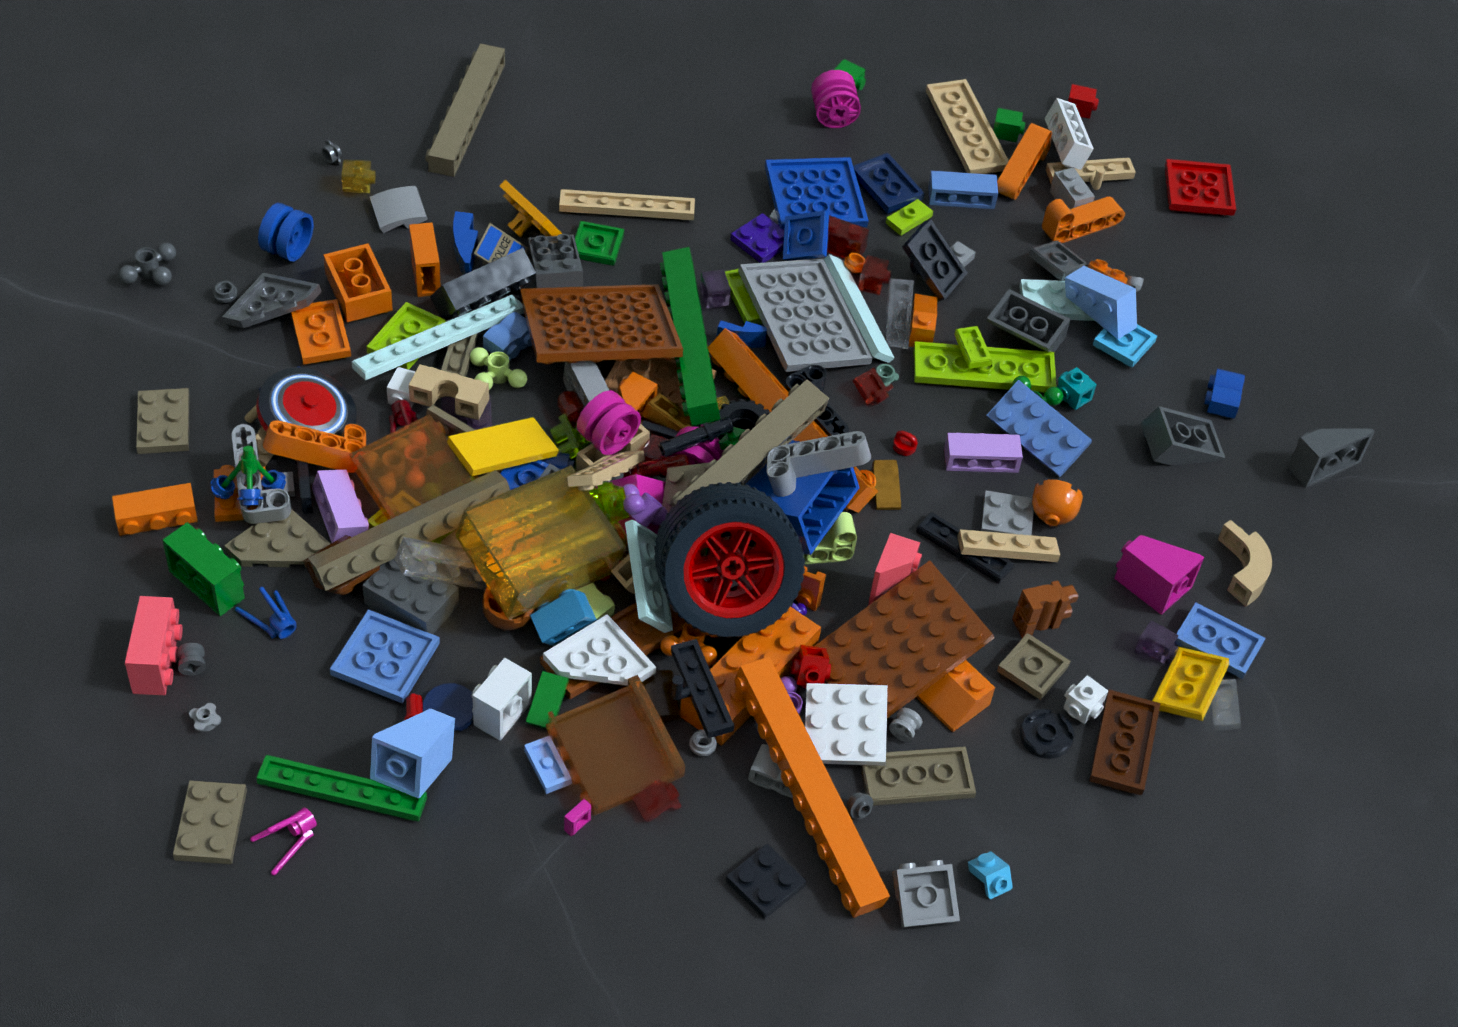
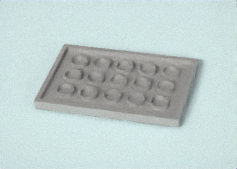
[738,259,873,372]

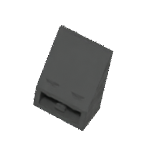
[528,234,583,288]

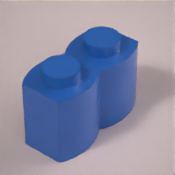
[1204,369,1245,419]

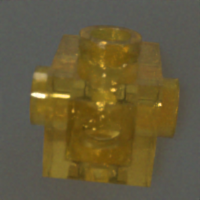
[341,160,376,193]

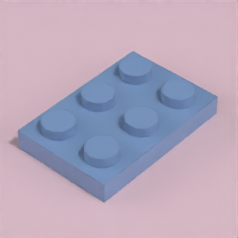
[1172,603,1266,679]

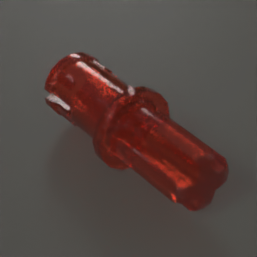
[638,454,689,477]

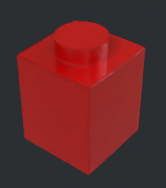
[1068,84,1099,119]

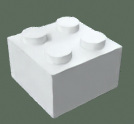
[472,658,532,741]

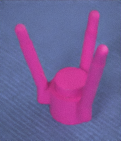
[250,807,317,875]

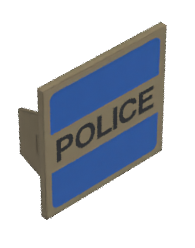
[473,223,528,266]

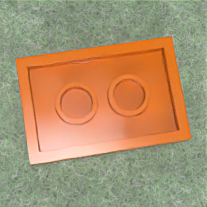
[291,299,351,365]

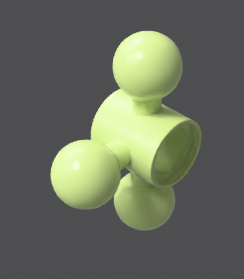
[470,347,527,390]

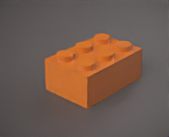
[323,243,393,322]

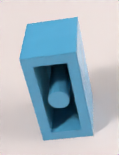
[531,589,597,646]

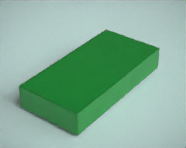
[526,671,569,731]

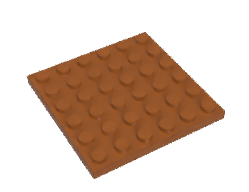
[520,284,683,364]

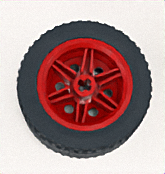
[654,482,805,638]

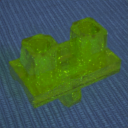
[550,414,590,459]

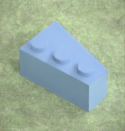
[1065,266,1137,339]

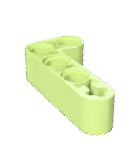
[753,512,857,564]

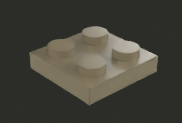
[997,633,1071,700]

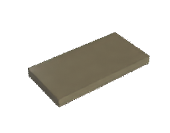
[860,746,976,806]

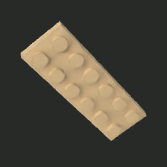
[926,79,1009,174]

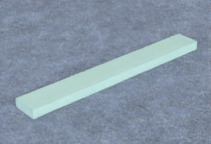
[352,295,524,380]

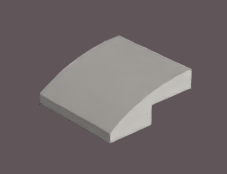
[370,186,428,233]

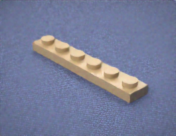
[559,189,695,220]
[567,450,645,491]

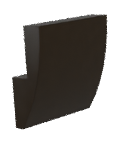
[618,670,681,728]

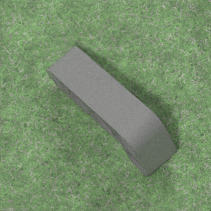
[563,361,609,408]
[232,424,291,524]
[767,431,871,497]

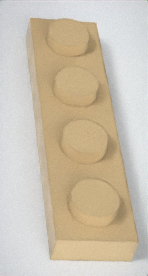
[957,529,1060,562]

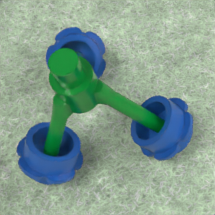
[210,446,286,506]

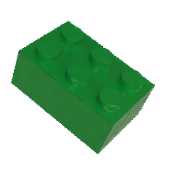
[162,522,245,616]

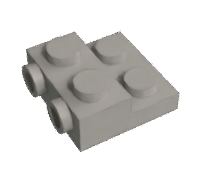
[892,860,960,928]

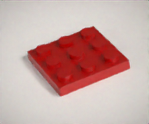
[1165,159,1236,216]

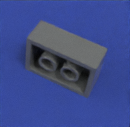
[363,555,459,634]

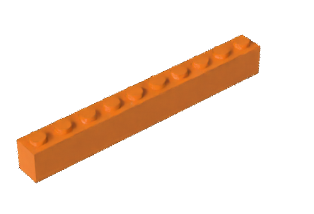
[708,328,878,513]
[735,657,890,918]

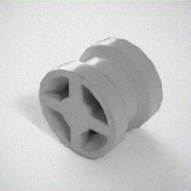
[889,708,923,742]

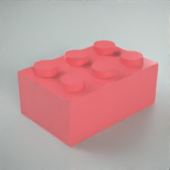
[125,596,183,696]

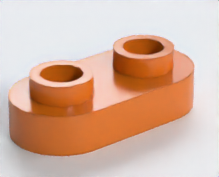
[1088,259,1128,284]

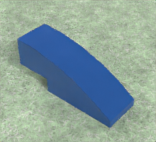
[453,211,478,275]

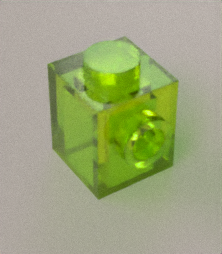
[588,482,630,525]

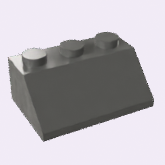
[986,289,1070,352]

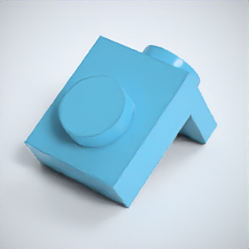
[968,851,1013,899]

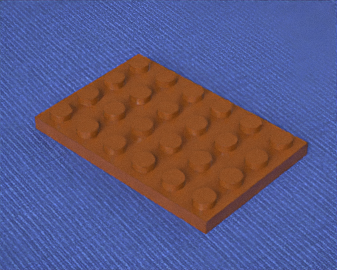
[814,560,994,718]

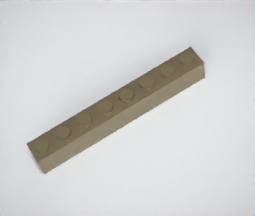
[425,43,505,177]
[670,380,829,507]
[308,470,514,591]

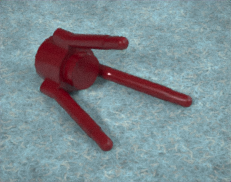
[389,400,432,448]

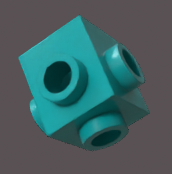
[1057,367,1097,410]

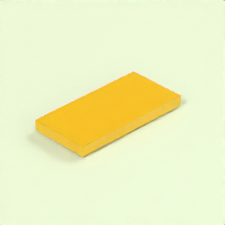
[447,417,559,476]

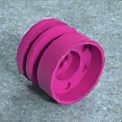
[811,70,861,128]

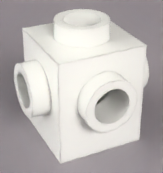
[1063,675,1108,724]

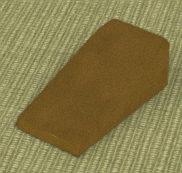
[642,393,695,431]
[871,460,901,510]

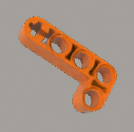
[997,123,1052,200]
[1042,196,1125,243]
[262,420,366,473]

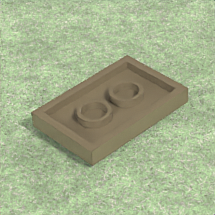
[136,388,190,454]
[173,781,247,864]

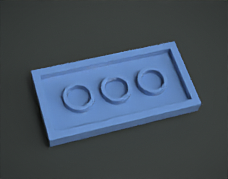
[986,380,1092,478]

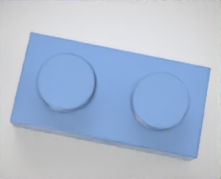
[524,735,572,794]

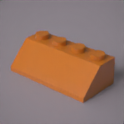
[916,660,995,733]

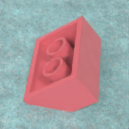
[868,533,922,606]

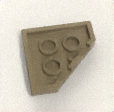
[224,509,331,568]

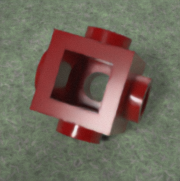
[791,645,831,689]

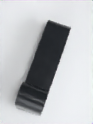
[785,365,849,436]

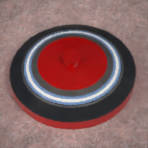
[256,367,357,436]

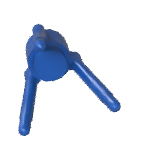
[235,587,297,639]

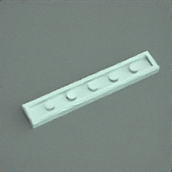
[824,254,894,363]

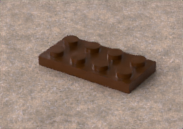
[1089,689,1160,796]

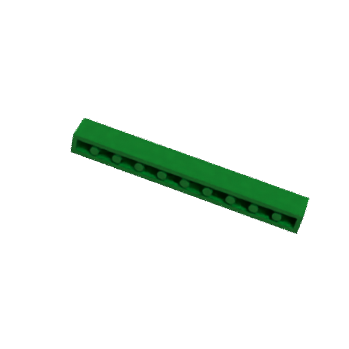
[660,247,720,426]

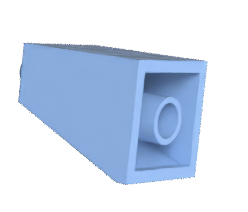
[370,709,455,799]

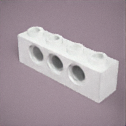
[1045,98,1094,170]

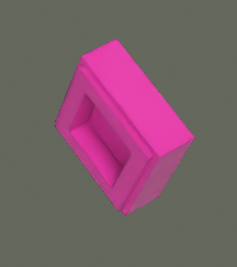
[564,799,591,836]

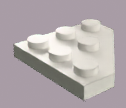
[543,614,656,686]

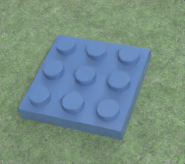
[330,609,440,704]

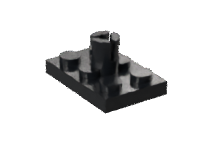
[902,219,967,301]

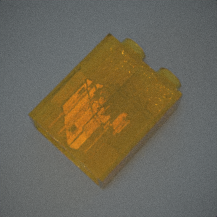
[455,465,627,620]

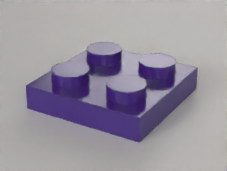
[730,213,784,263]

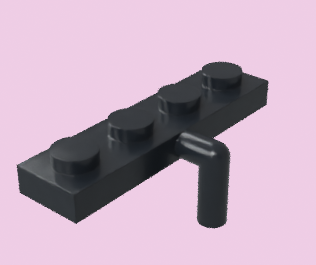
[671,639,734,738]

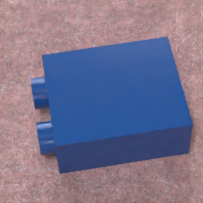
[721,440,860,555]

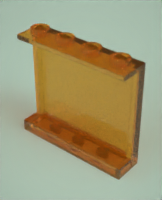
[349,414,479,521]
[546,675,685,816]

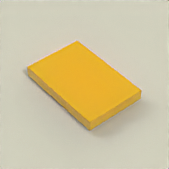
[1152,647,1229,721]

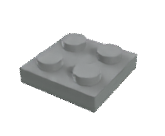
[981,490,1033,535]

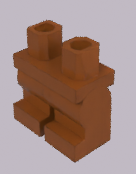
[1012,580,1078,638]

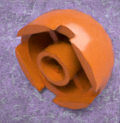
[1032,479,1083,526]

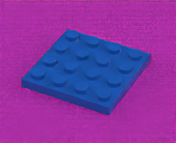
[764,157,869,230]

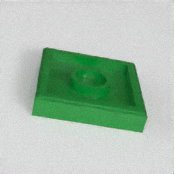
[575,221,624,266]

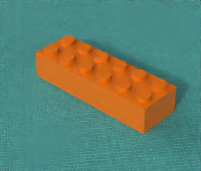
[680,606,821,746]

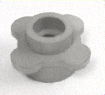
[189,703,221,731]

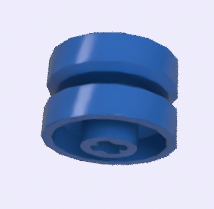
[258,203,314,262]

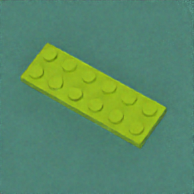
[914,341,1057,392]

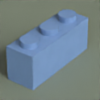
[928,171,998,209]

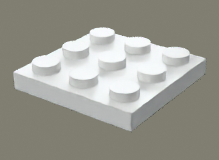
[805,683,888,766]

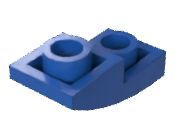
[717,321,767,348]

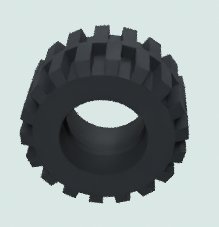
[713,399,770,440]

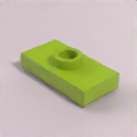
[886,199,933,236]
[954,326,992,369]

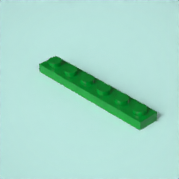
[256,755,427,822]

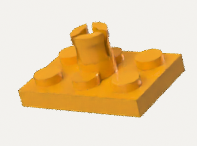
[500,180,562,237]

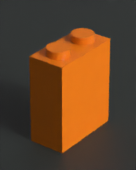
[409,222,441,297]

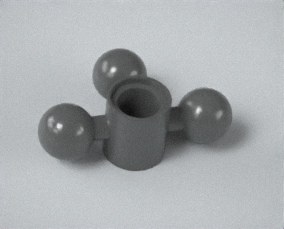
[118,243,176,285]

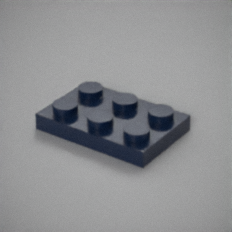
[853,153,925,214]

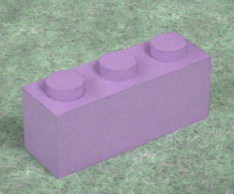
[944,433,1023,473]
[312,470,369,543]

